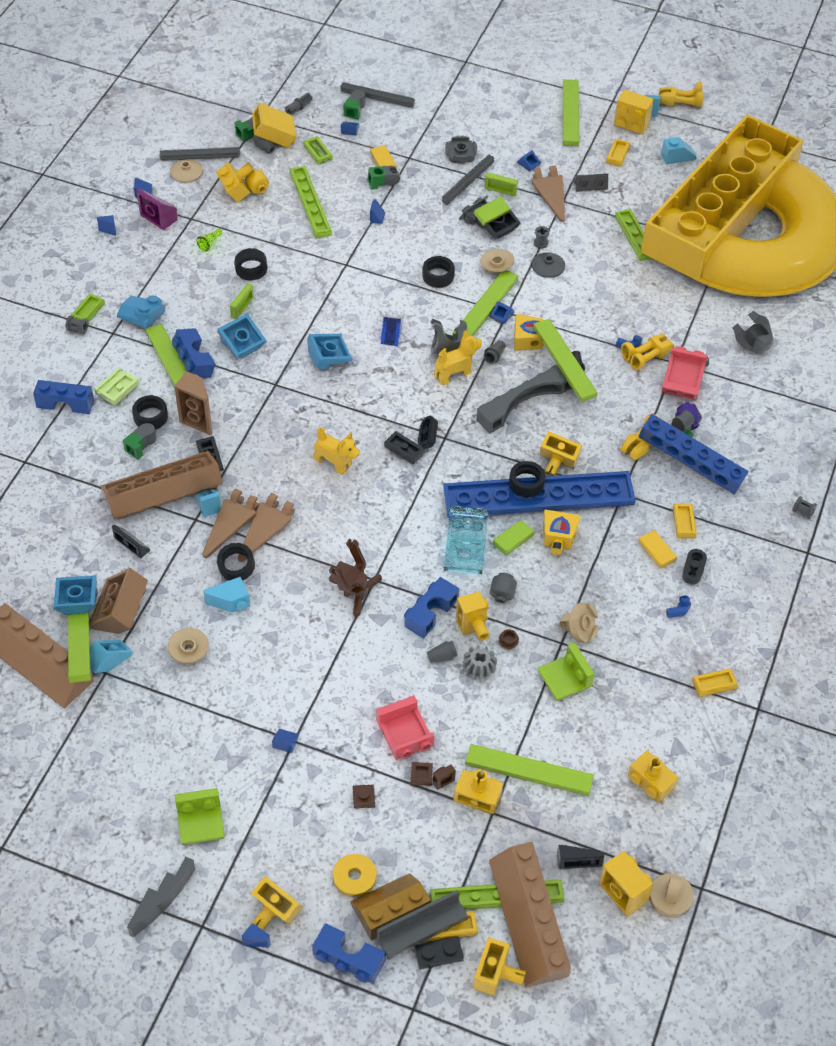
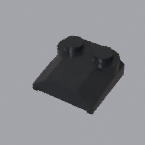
[474,209,521,239]

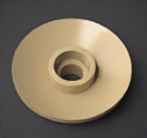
[170,159,203,183]
[480,249,514,272]
[168,628,209,663]

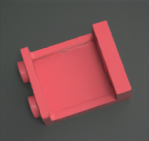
[661,346,708,401]
[376,695,435,760]

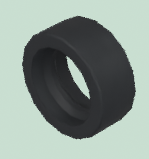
[234,248,268,281]
[422,256,455,288]
[132,395,168,430]
[509,461,546,498]
[217,543,255,581]

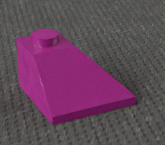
[136,189,178,230]

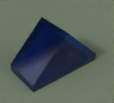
[381,316,404,346]

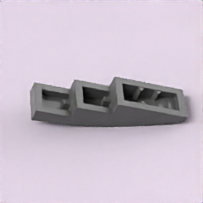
[127,857,195,937]

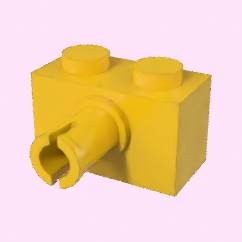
[216,162,254,202]
[540,431,582,476]
[456,591,490,641]
[628,750,679,803]
[454,769,503,815]
[251,876,303,930]
[473,937,526,996]

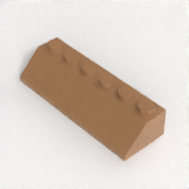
[100,451,223,519]
[0,603,94,709]
[489,842,571,988]

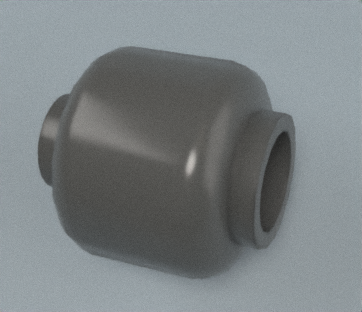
[489,573,517,603]

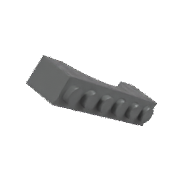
[476,365,572,434]

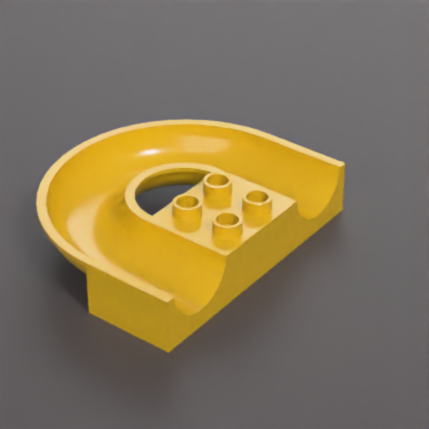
[641,114,836,297]

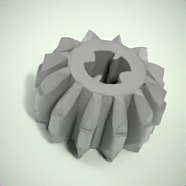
[463,645,497,680]

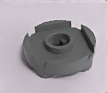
[445,136,477,163]

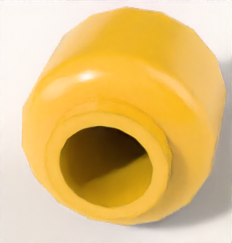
[245,169,269,194]

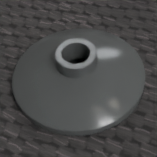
[532,252,565,278]

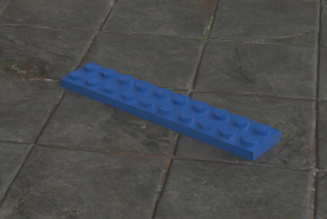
[443,471,636,518]

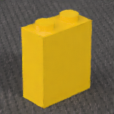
[252,102,297,148]

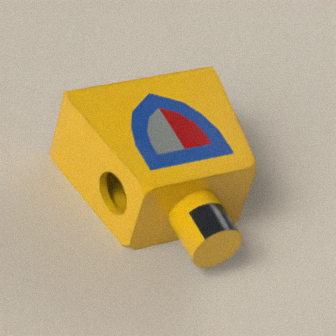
[514,314,543,351]
[543,510,581,555]

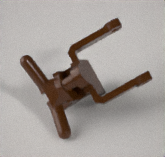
[329,539,382,617]

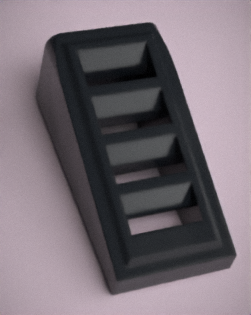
[196,436,224,471]
[557,845,604,869]

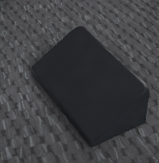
[112,525,150,558]

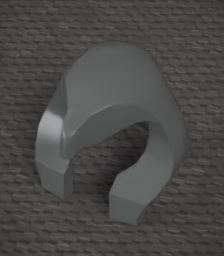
[732,311,774,353]
[430,318,467,354]

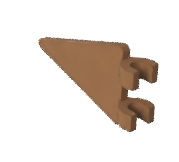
[532,165,565,222]
[202,489,259,558]
[238,493,295,562]

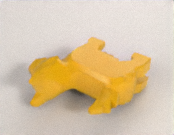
[434,330,482,386]
[313,427,360,475]

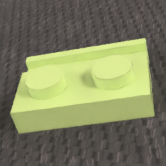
[94,368,139,406]

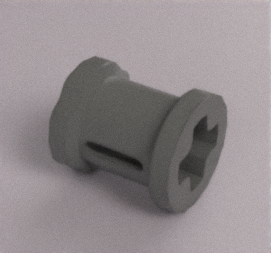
[534,226,550,249]
[65,315,88,334]
[792,496,817,519]

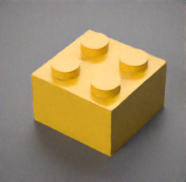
[614,89,654,135]
[599,851,653,917]

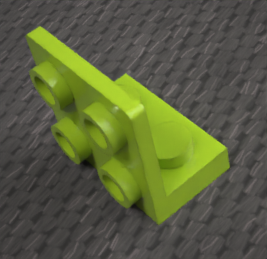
[538,642,595,701]
[174,788,225,845]

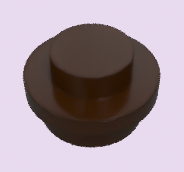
[499,629,519,649]

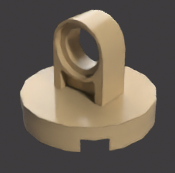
[559,603,598,643]
[649,873,694,918]

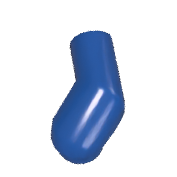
[616,335,642,348]
[666,595,691,618]

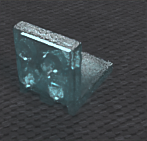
[444,506,488,575]

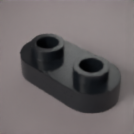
[418,415,438,449]
[682,549,707,584]

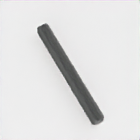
[340,82,415,107]
[160,147,240,160]
[442,154,494,204]

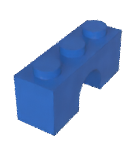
[172,328,216,378]
[33,380,94,414]
[404,577,460,639]
[312,923,386,984]

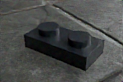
[384,431,425,464]
[415,936,464,970]

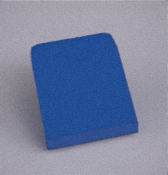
[341,121,359,135]
[517,150,541,171]
[134,178,152,197]
[370,199,385,224]
[97,215,116,235]
[490,301,514,324]
[272,729,299,753]
[241,923,271,948]

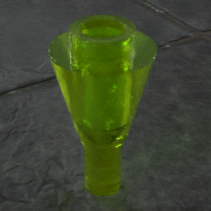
[196,228,222,251]

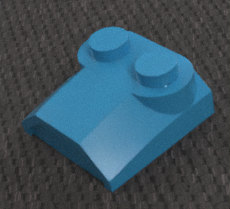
[117,295,165,328]
[217,313,267,358]
[307,333,353,369]
[54,575,98,615]

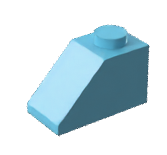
[661,137,697,165]
[203,577,250,612]
[90,640,133,673]

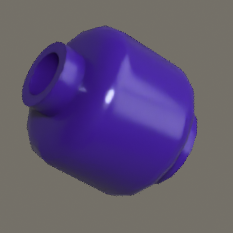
[675,402,702,431]

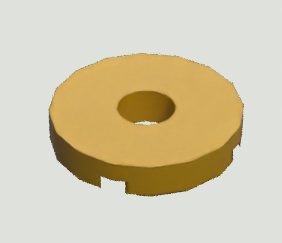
[333,854,377,897]

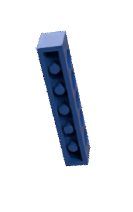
[639,414,749,495]

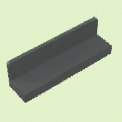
[377,890,468,959]

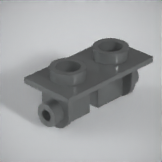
[574,173,608,191]
[459,195,489,224]

